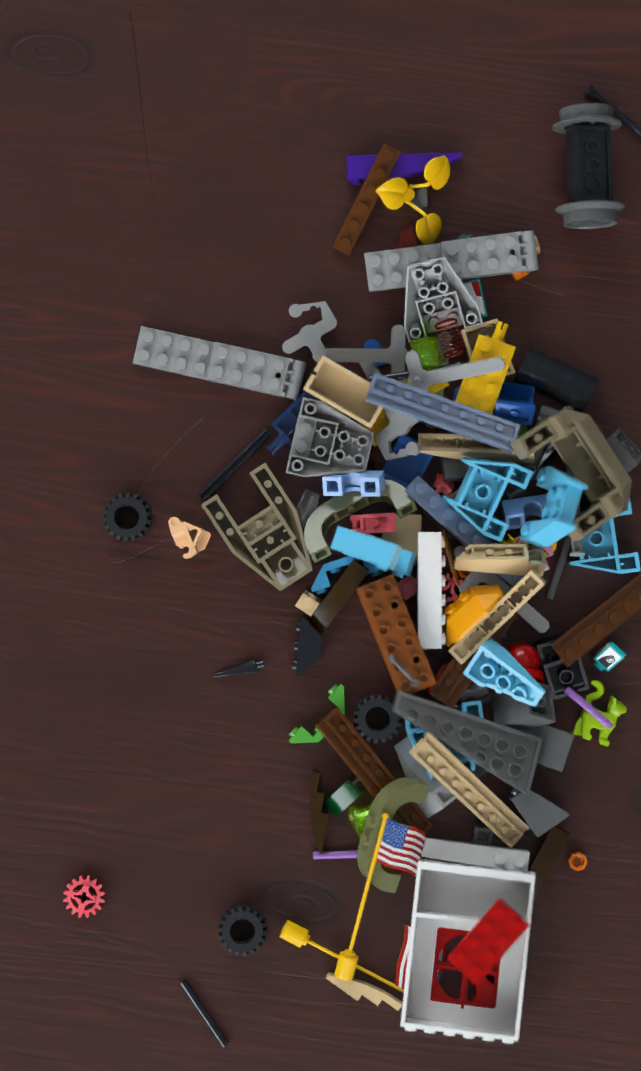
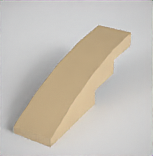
[326,972,403,1011]

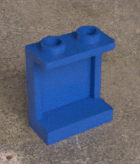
[494,382,535,425]
[382,435,433,488]

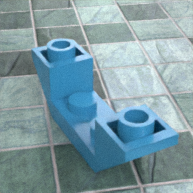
[311,556,383,595]

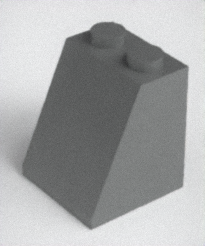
[606,427,641,473]
[491,682,556,731]
[522,725,574,772]
[508,787,570,838]

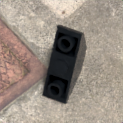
[292,617,322,675]

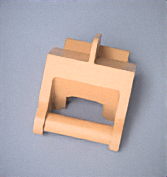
[168,517,211,559]

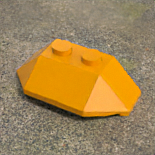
[443,584,504,647]

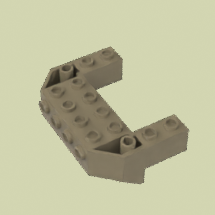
[510,408,632,542]

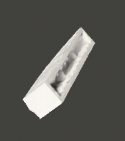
[421,837,530,872]

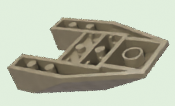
[201,463,313,591]

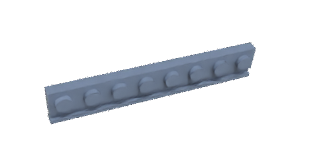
[365,373,520,453]

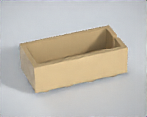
[303,355,383,428]

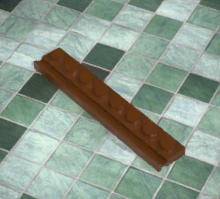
[549,572,641,667]
[429,599,518,708]
[315,707,433,833]

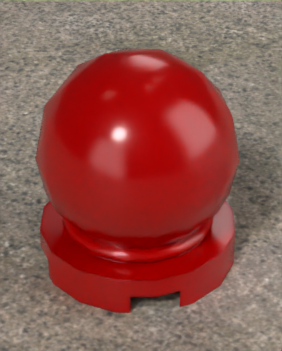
[506,642,544,684]

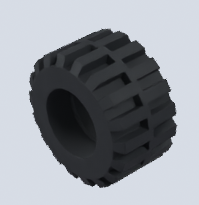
[103,493,153,542]
[353,694,402,743]
[218,904,267,956]

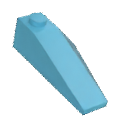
[463,638,545,707]

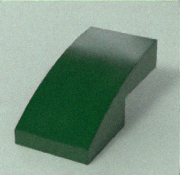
[323,780,362,817]

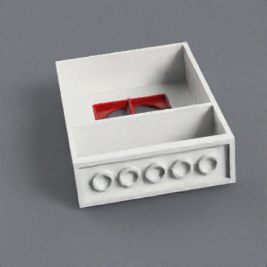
[400,858,535,1044]

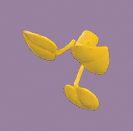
[376,155,450,245]

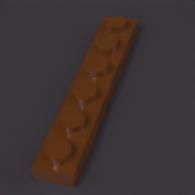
[332,143,401,255]

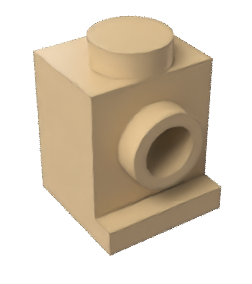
[295,590,322,616]

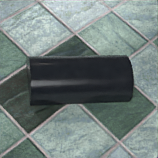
[513,346,599,413]

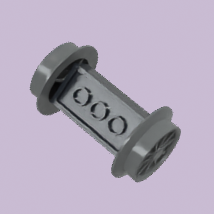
[552,103,625,229]

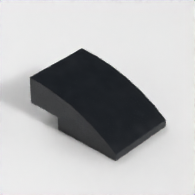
[534,631,590,700]

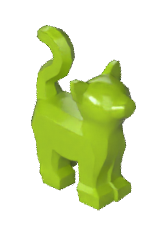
[572,680,627,747]

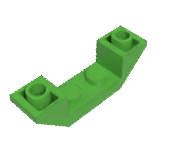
[289,683,345,743]

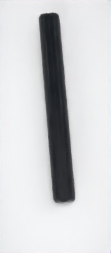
[199,429,272,501]

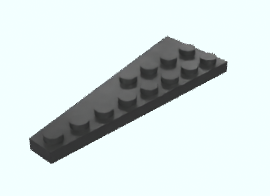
[392,691,543,794]

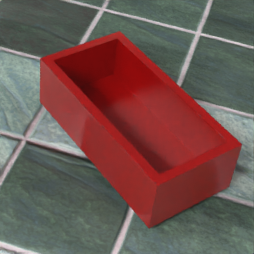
[447,897,529,985]

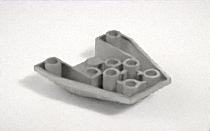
[404,256,483,343]
[286,397,374,477]
[394,736,487,818]

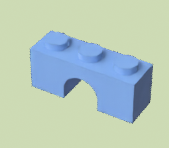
[322,470,385,497]
[501,494,548,530]

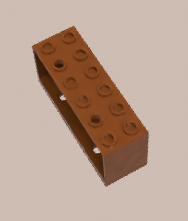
[356,574,437,694]

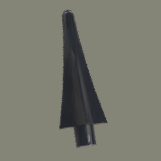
[536,441,557,471]
[213,659,265,678]

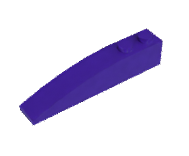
[347,152,462,185]

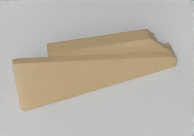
[453,544,547,577]

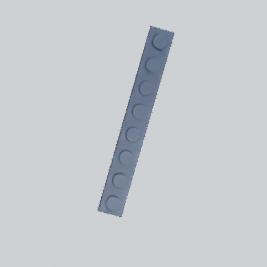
[404,476,524,589]

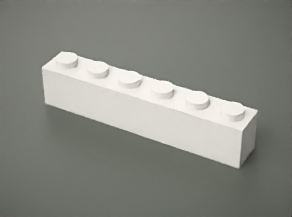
[417,532,445,649]

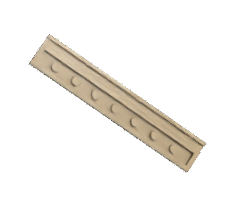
[409,732,530,848]

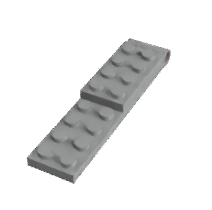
[364,231,539,292]
[133,326,307,400]

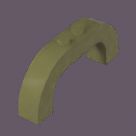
[304,479,417,563]
[357,777,429,893]

